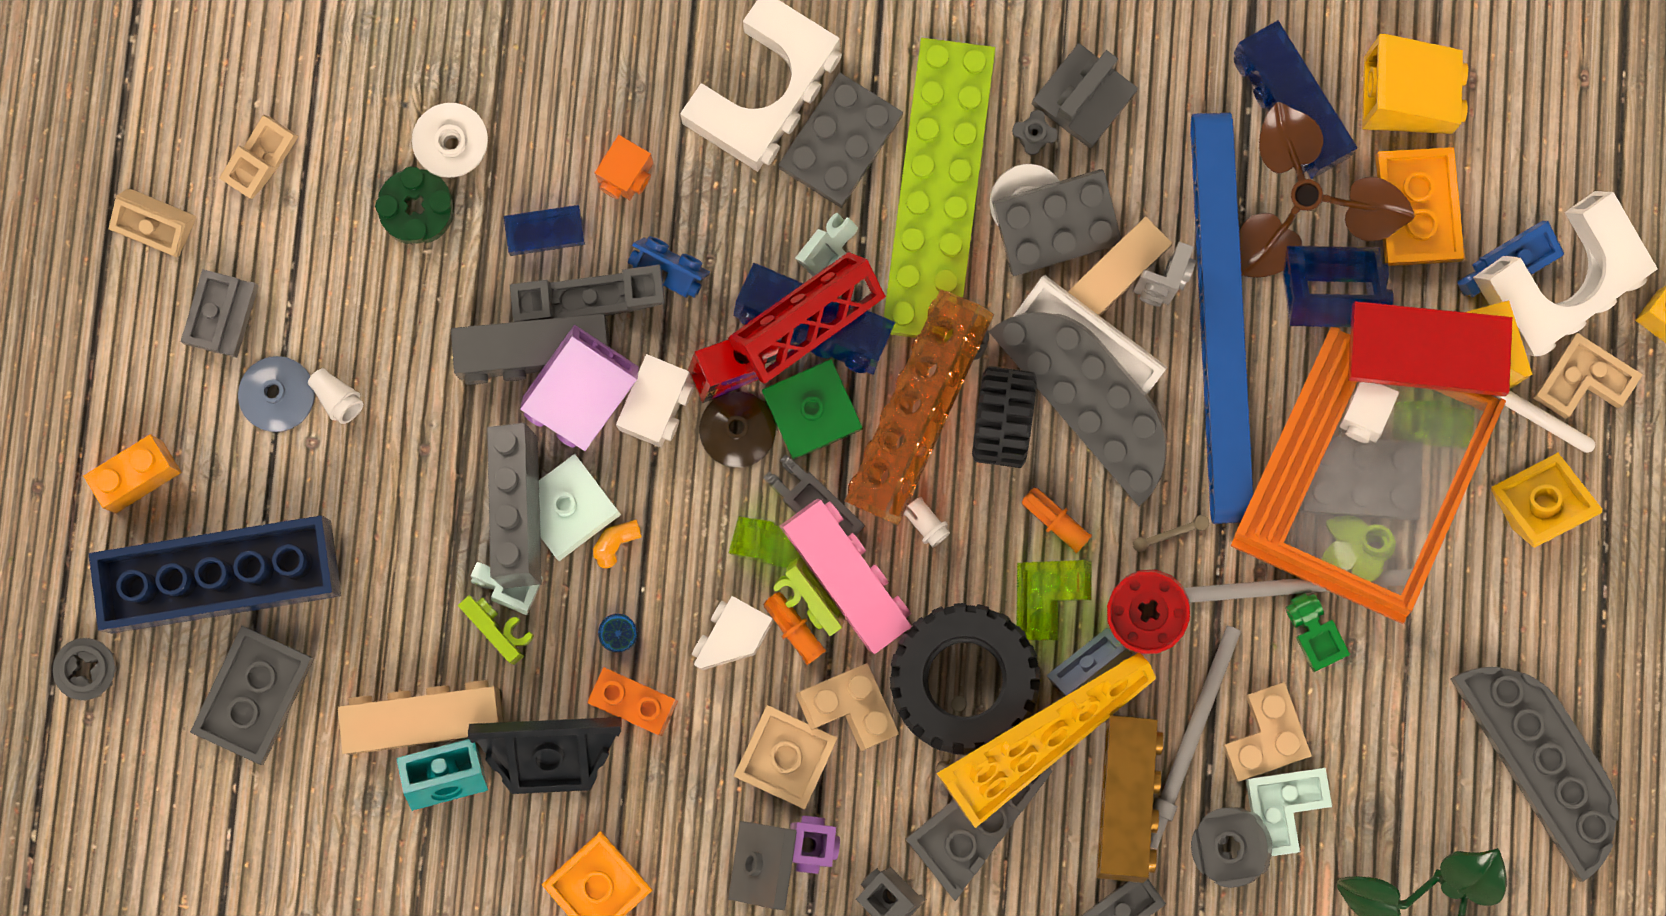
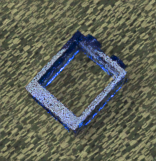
[1282,246,1394,327]

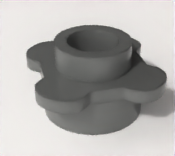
[1012,110,1057,155]

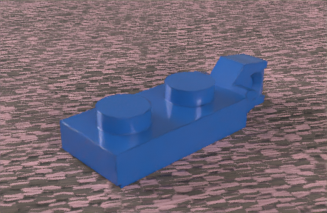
[1457,220,1564,297]

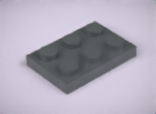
[778,73,903,208]
[992,169,1121,276]
[190,625,315,765]

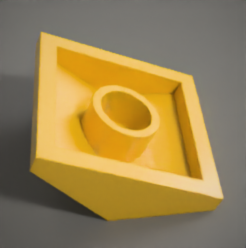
[1491,452,1602,548]

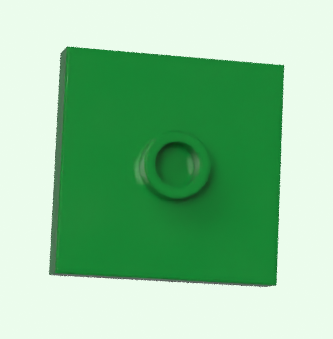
[762,359,863,461]

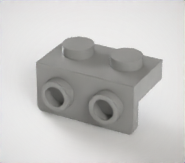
[1133,242,1196,307]

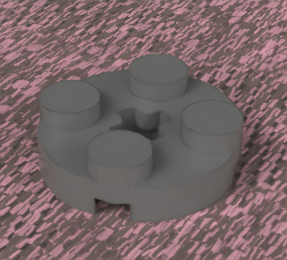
[1191,807,1272,888]

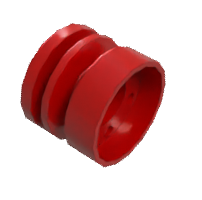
[1107,569,1190,654]

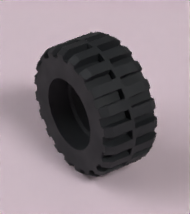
[889,603,1040,755]

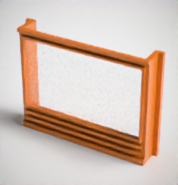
[1230,325,1506,624]

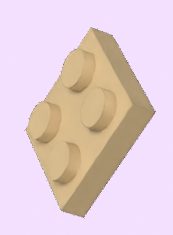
[734,705,838,810]

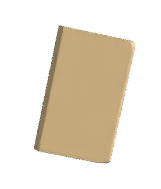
[108,189,196,257]

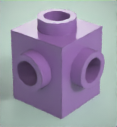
[790,816,840,874]

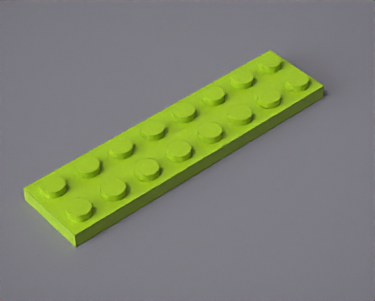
[882,37,996,343]

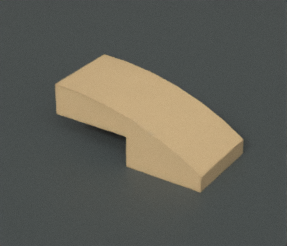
[219,115,299,199]

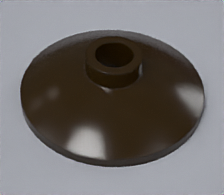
[699,392,776,468]

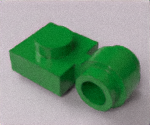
[1285,593,1350,672]

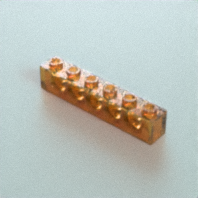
[845,289,994,526]

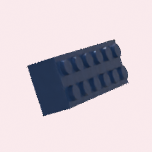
[88,515,341,634]

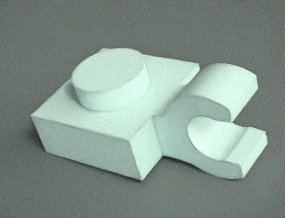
[795,213,858,277]
[471,562,543,615]

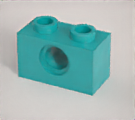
[396,739,488,811]

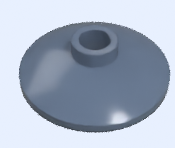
[238,356,315,432]

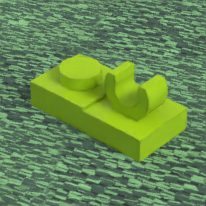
[773,556,845,636]
[458,595,534,665]

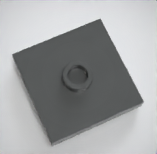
[728,821,797,910]

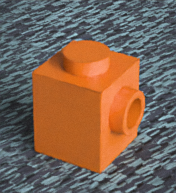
[594,134,654,201]

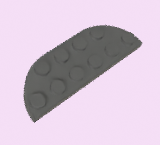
[988,312,1167,506]
[1450,667,1618,882]

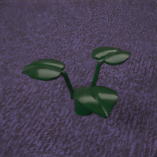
[1336,848,1507,916]

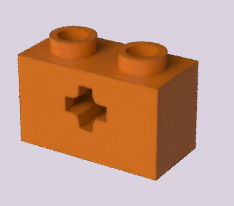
[587,667,678,736]

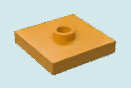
[541,831,653,916]

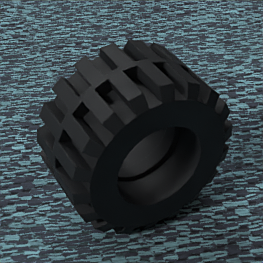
[972,366,1037,468]

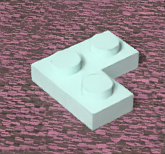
[1246,768,1332,856]

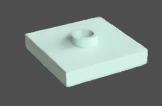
[539,454,621,561]

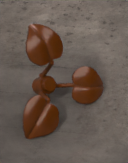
[1239,102,1415,278]

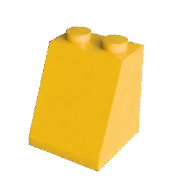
[1362,34,1468,134]

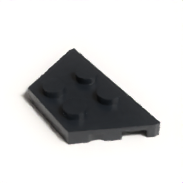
[468,717,622,794]

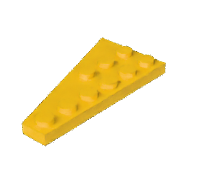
[936,653,1156,828]

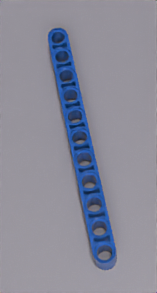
[1190,112,1253,524]

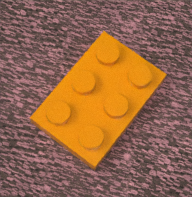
[1375,147,1465,266]

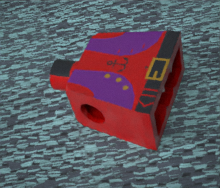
[688,340,779,403]

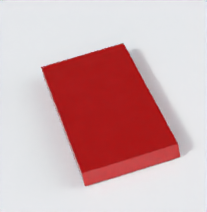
[1348,301,1513,397]

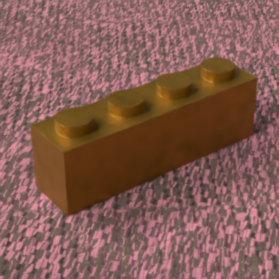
[1096,715,1164,883]

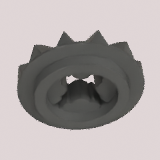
[53,638,117,701]

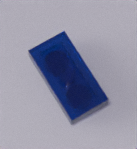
[504,205,586,256]

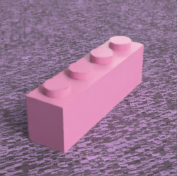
[779,499,912,654]

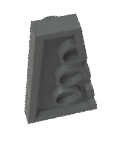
[905,767,1053,901]

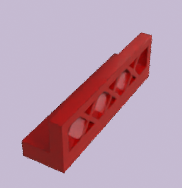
[727,252,886,384]

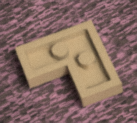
[1533,333,1643,419]
[796,663,899,751]
[1223,682,1312,782]

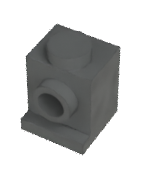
[856,867,927,916]

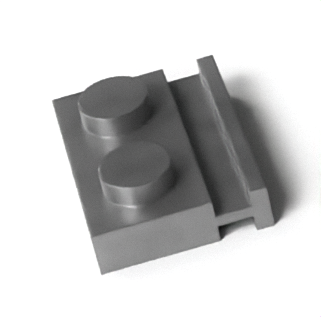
[180,269,259,358]

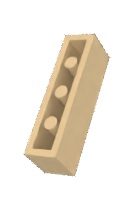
[338,680,503,755]

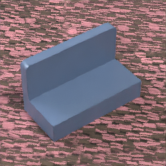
[1047,628,1132,697]

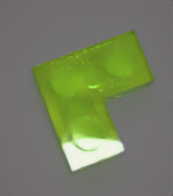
[1016,560,1092,641]

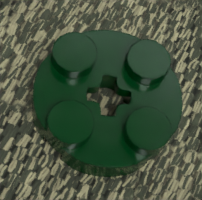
[375,166,454,245]

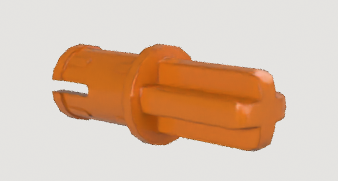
[1022,487,1092,554]
[763,592,827,665]

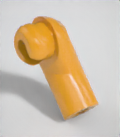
[593,519,642,568]

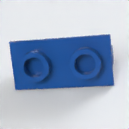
[628,236,710,298]

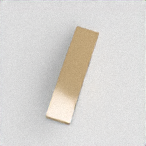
[1068,216,1173,316]

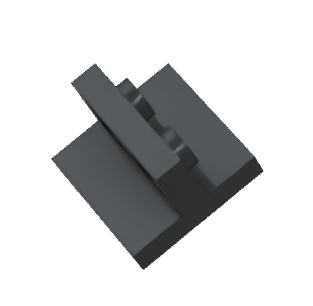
[1032,43,1138,149]

